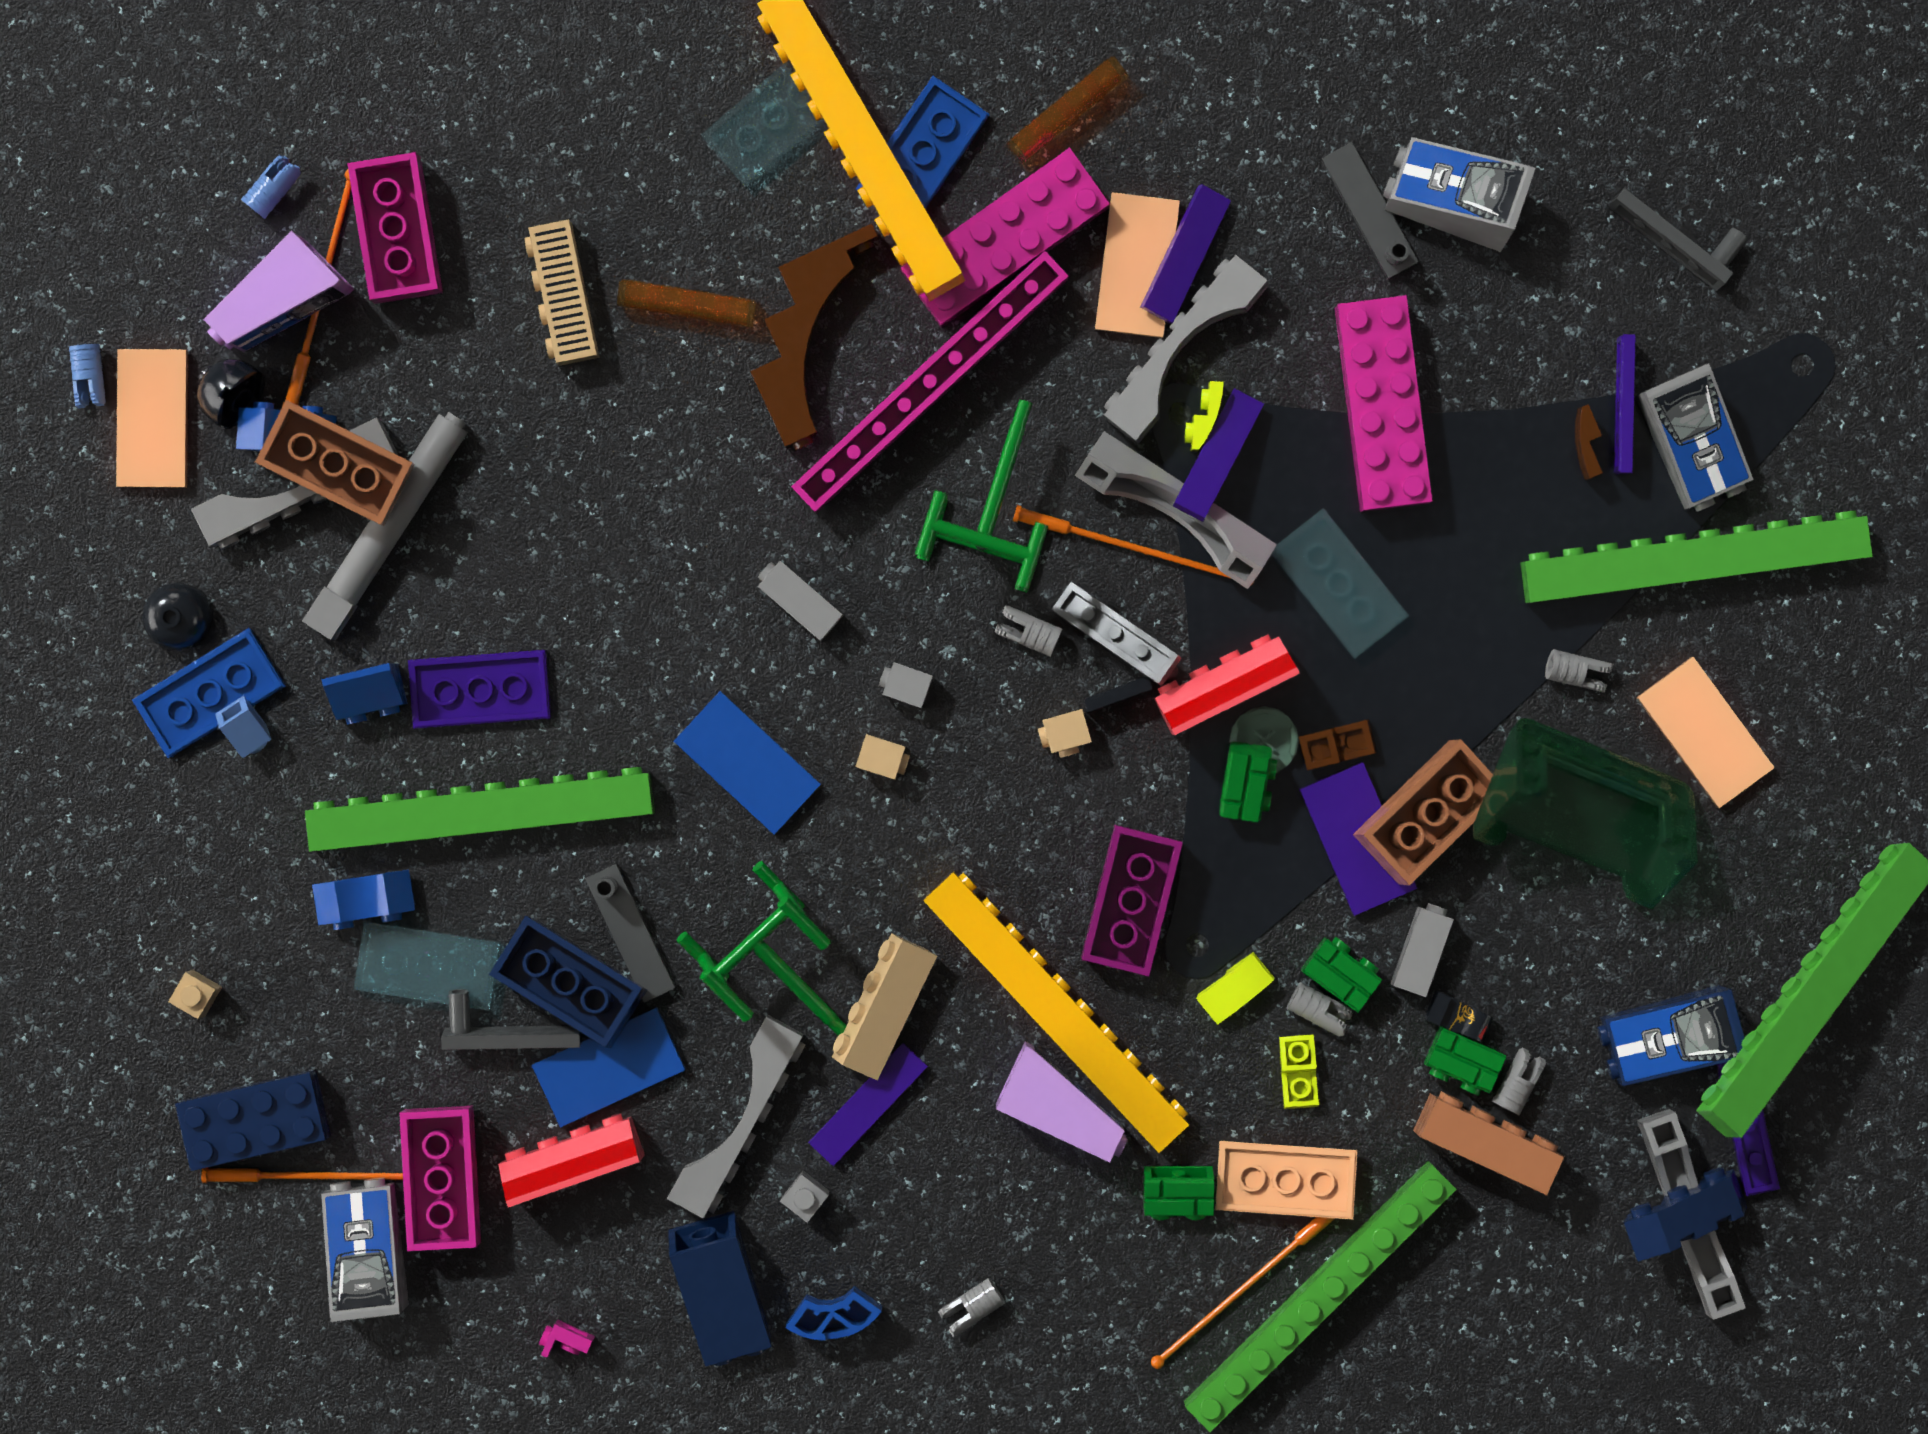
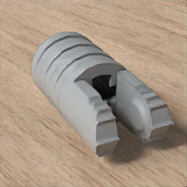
[994,605,1062,657]
[1545,649,1614,693]
[1287,982,1353,1036]
[1492,1047,1546,1116]
[938,1278,1005,1337]

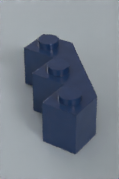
[1624,1168,1747,1262]

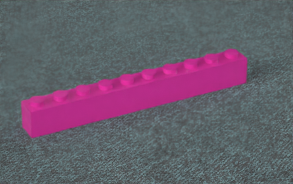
[791,251,1068,514]

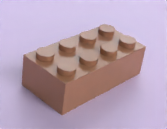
[255,400,415,526]
[1353,739,1507,885]
[1413,1091,1564,1195]

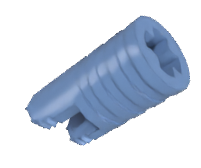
[241,155,301,219]
[69,344,106,409]

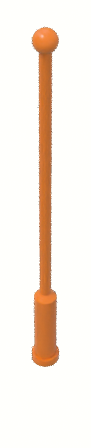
[282,169,351,407]
[1013,505,1254,585]
[201,1167,403,1183]
[1151,1217,1335,1369]

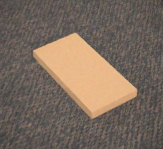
[1095,192,1180,338]
[116,349,188,488]
[1636,657,1775,808]
[1215,1141,1357,1219]

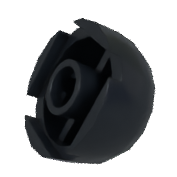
[197,359,265,429]
[142,582,214,651]

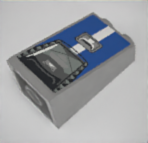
[1383,137,1536,252]
[1635,363,1754,512]
[321,1177,409,1322]

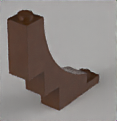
[750,224,878,451]

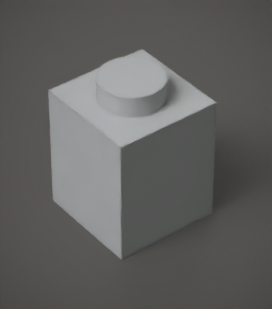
[878,662,933,708]
[780,1170,830,1223]

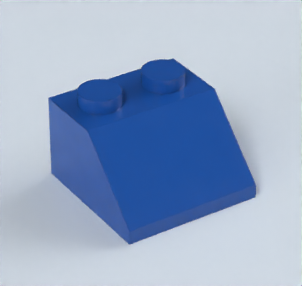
[321,663,408,725]

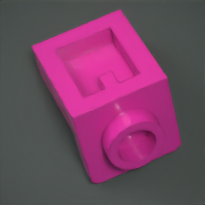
[539,1320,595,1358]

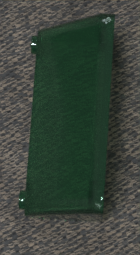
[1473,718,1698,909]

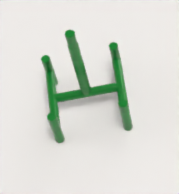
[915,399,1049,593]
[677,861,847,1036]

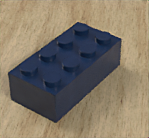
[489,915,648,1048]
[175,1069,331,1171]

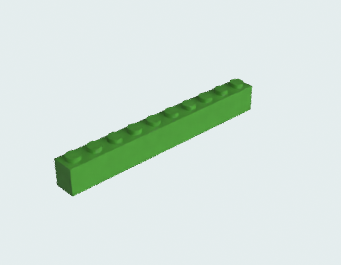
[1520,510,1873,603]
[305,767,655,852]
[1696,843,1928,1138]
[1184,1161,1457,1432]

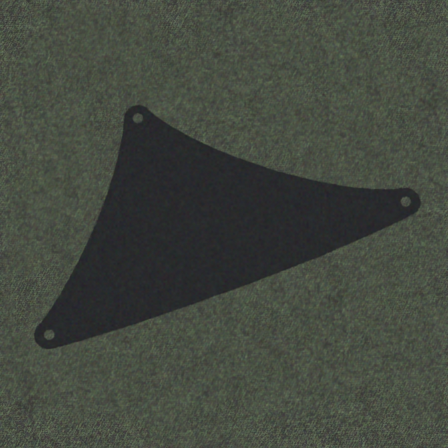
[1152,333,1835,979]

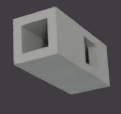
[758,561,844,641]
[1390,903,1454,997]

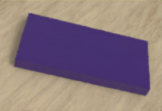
[408,650,551,729]
[1299,762,1417,916]

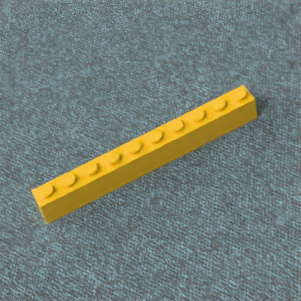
[757,0,965,302]
[923,871,1189,1153]

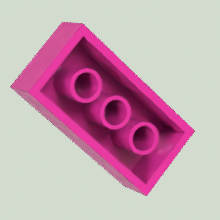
[347,152,443,304]
[400,1105,481,1251]

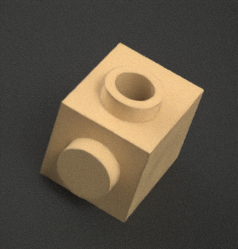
[1038,709,1091,758]

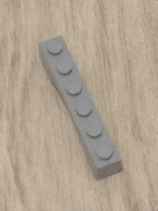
[1104,254,1268,445]
[191,417,399,550]
[1075,431,1277,589]
[667,1015,805,1218]
[1637,1109,1746,1320]

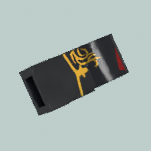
[1423,990,1494,1043]

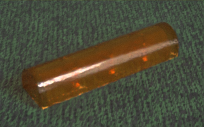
[1005,56,1129,165]
[617,279,758,328]

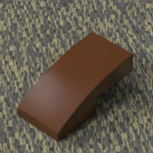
[1575,404,1603,480]
[1299,719,1377,770]

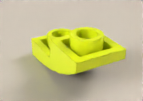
[1185,381,1224,452]
[1196,952,1275,1025]
[1279,1035,1319,1109]

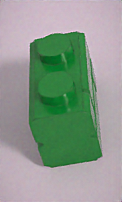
[1219,741,1277,822]
[1301,936,1382,1013]
[1424,1026,1506,1096]
[1143,1166,1214,1220]

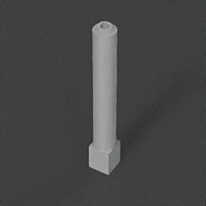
[302,412,468,641]

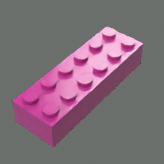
[901,148,1110,328]
[1334,295,1432,512]

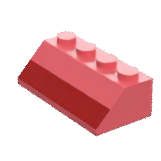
[1154,634,1300,735]
[498,1113,645,1207]

